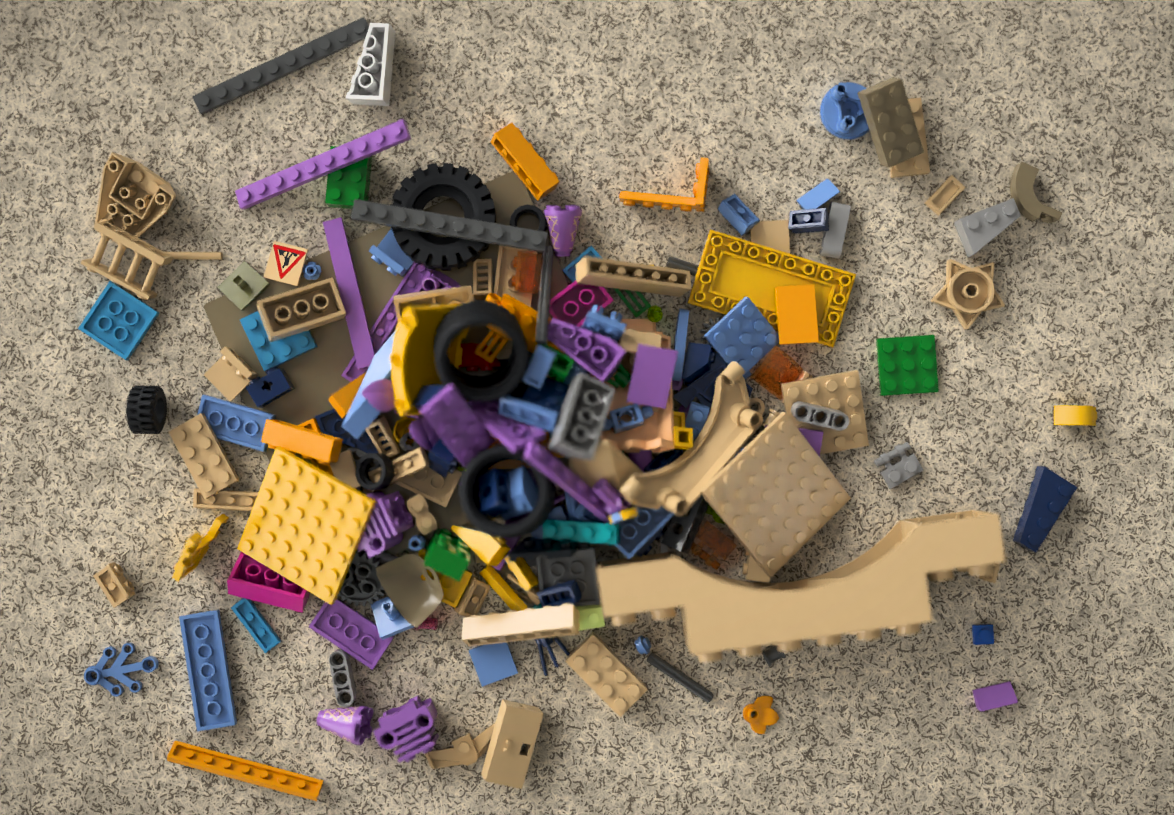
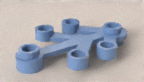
[84,642,159,697]

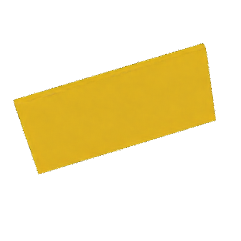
[687,229,856,348]

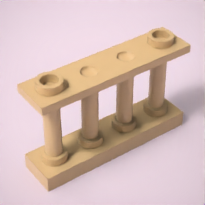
[81,221,173,300]

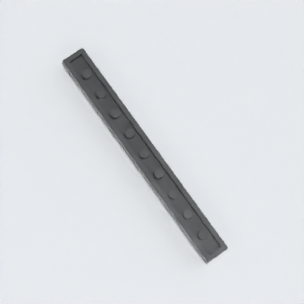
[192,17,369,115]
[351,199,548,253]

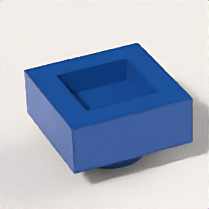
[972,624,994,645]

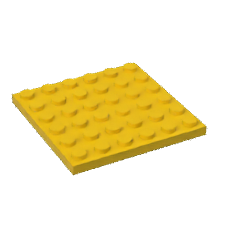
[237,447,377,605]

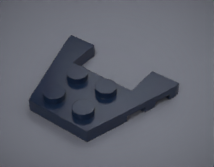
[673,364,753,408]

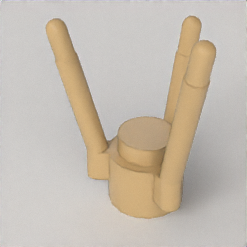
[507,574,540,606]

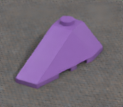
[547,318,626,382]

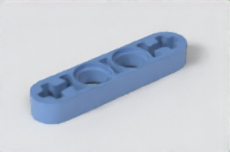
[672,308,689,381]

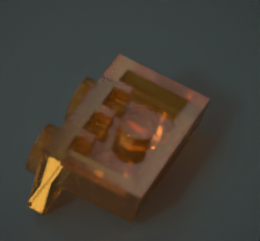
[512,251,542,294]

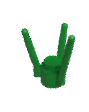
[589,364,631,389]

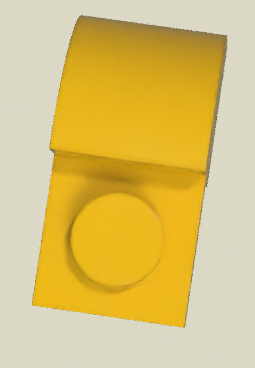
[1054,405,1097,426]
[673,411,693,450]

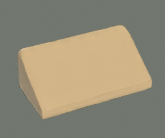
[330,450,361,489]
[454,576,491,617]

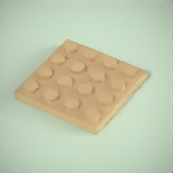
[781,370,869,454]

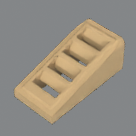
[473,258,494,300]
[366,415,401,458]

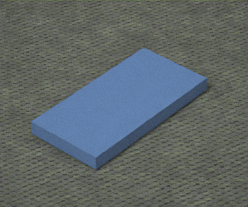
[197,395,276,452]

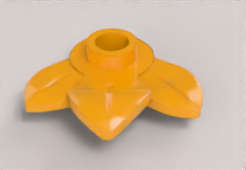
[743,696,779,734]

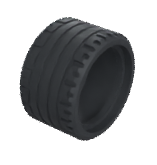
[433,300,529,402]
[459,445,556,538]

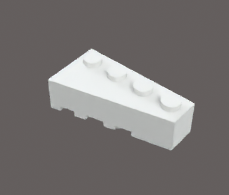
[346,23,396,106]

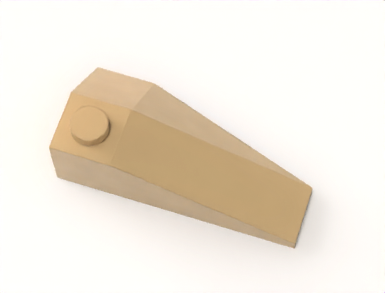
[393,285,474,324]

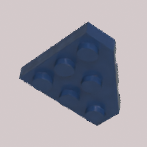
[315,409,391,453]

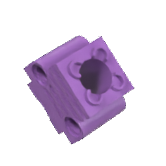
[357,491,414,558]
[373,695,439,763]

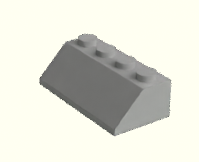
[548,372,615,460]

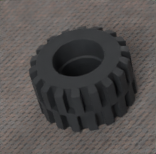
[126,385,167,434]

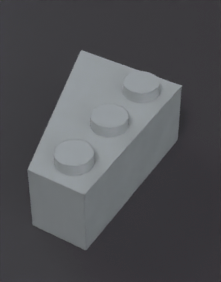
[954,198,1021,257]

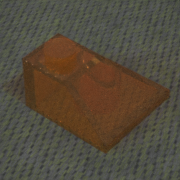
[750,345,803,400]

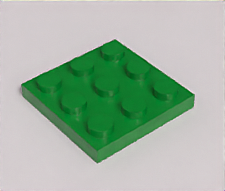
[876,335,939,396]

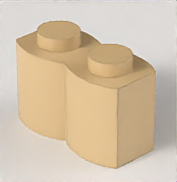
[406,494,437,536]

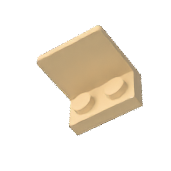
[204,346,258,401]

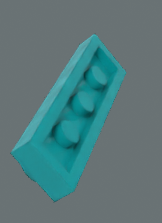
[542,519,619,545]

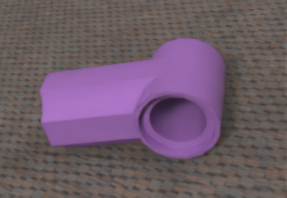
[592,478,631,515]

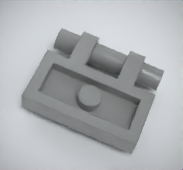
[874,442,923,489]

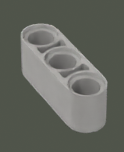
[819,201,851,259]
[791,401,849,430]
[329,649,357,707]

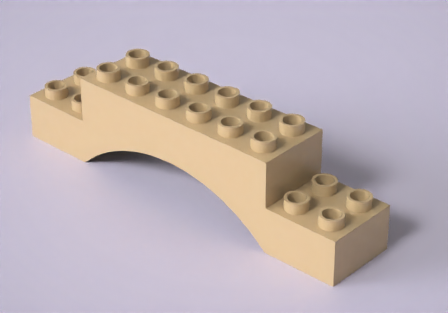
[596,510,1006,663]

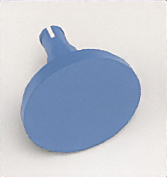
[820,82,869,140]

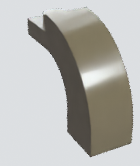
[1010,162,1062,223]

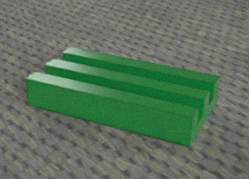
[613,288,651,318]

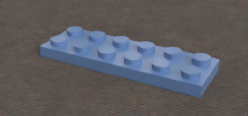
[179,609,237,732]

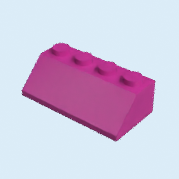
[227,552,310,613]

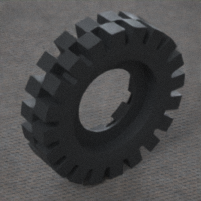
[390,163,496,271]

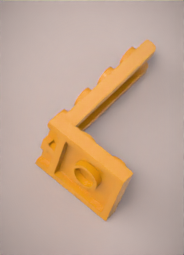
[619,158,710,212]

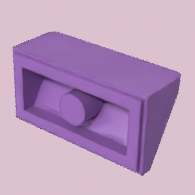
[972,681,1018,711]

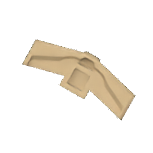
[425,722,496,769]

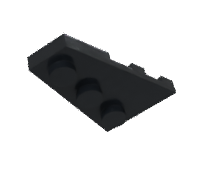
[508,537,579,562]

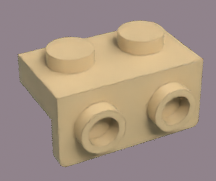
[93,562,136,608]

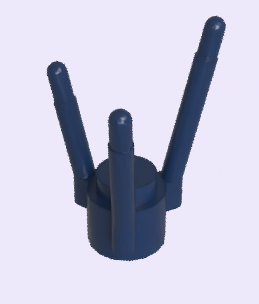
[535,637,570,676]

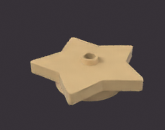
[931,259,1005,330]

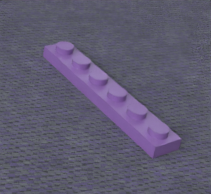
[524,440,611,523]

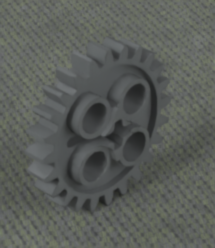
[338,549,385,606]

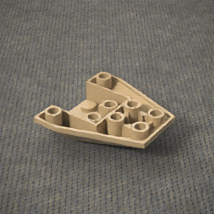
[94,152,176,249]
[568,440,643,492]

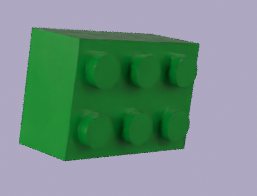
[325,146,372,209]
[423,528,471,581]

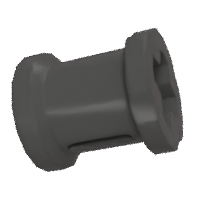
[762,645,786,667]

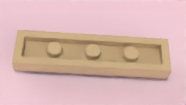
[362,448,430,495]

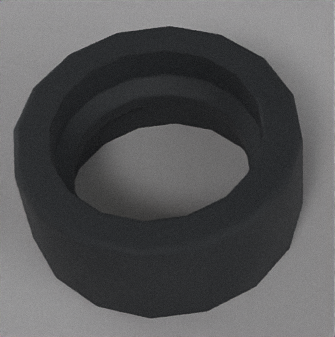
[510,205,547,232]
[355,453,394,490]

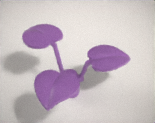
[361,379,440,451]

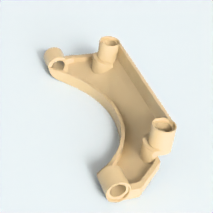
[618,361,763,516]

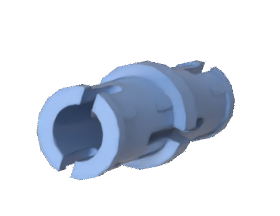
[408,535,426,550]

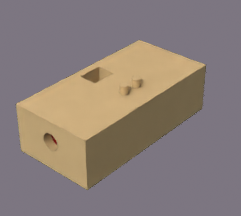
[481,699,544,789]

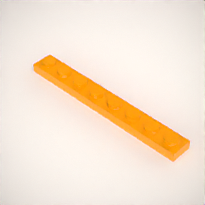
[167,741,323,801]

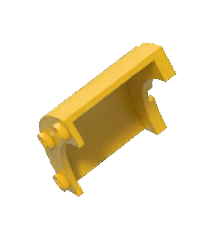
[390,304,470,417]

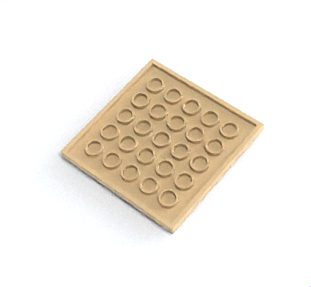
[699,412,851,577]

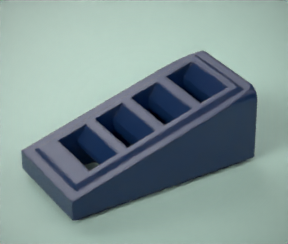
[537,580,582,608]

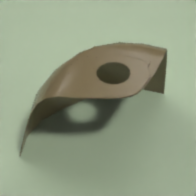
[376,554,444,628]

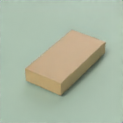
[925,175,965,216]

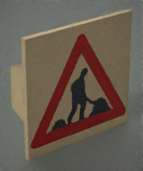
[264,241,308,286]

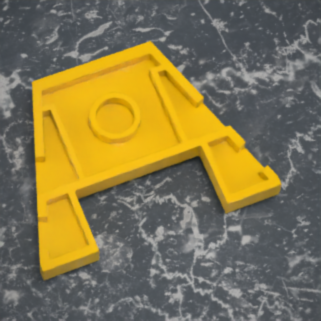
[172,514,229,582]

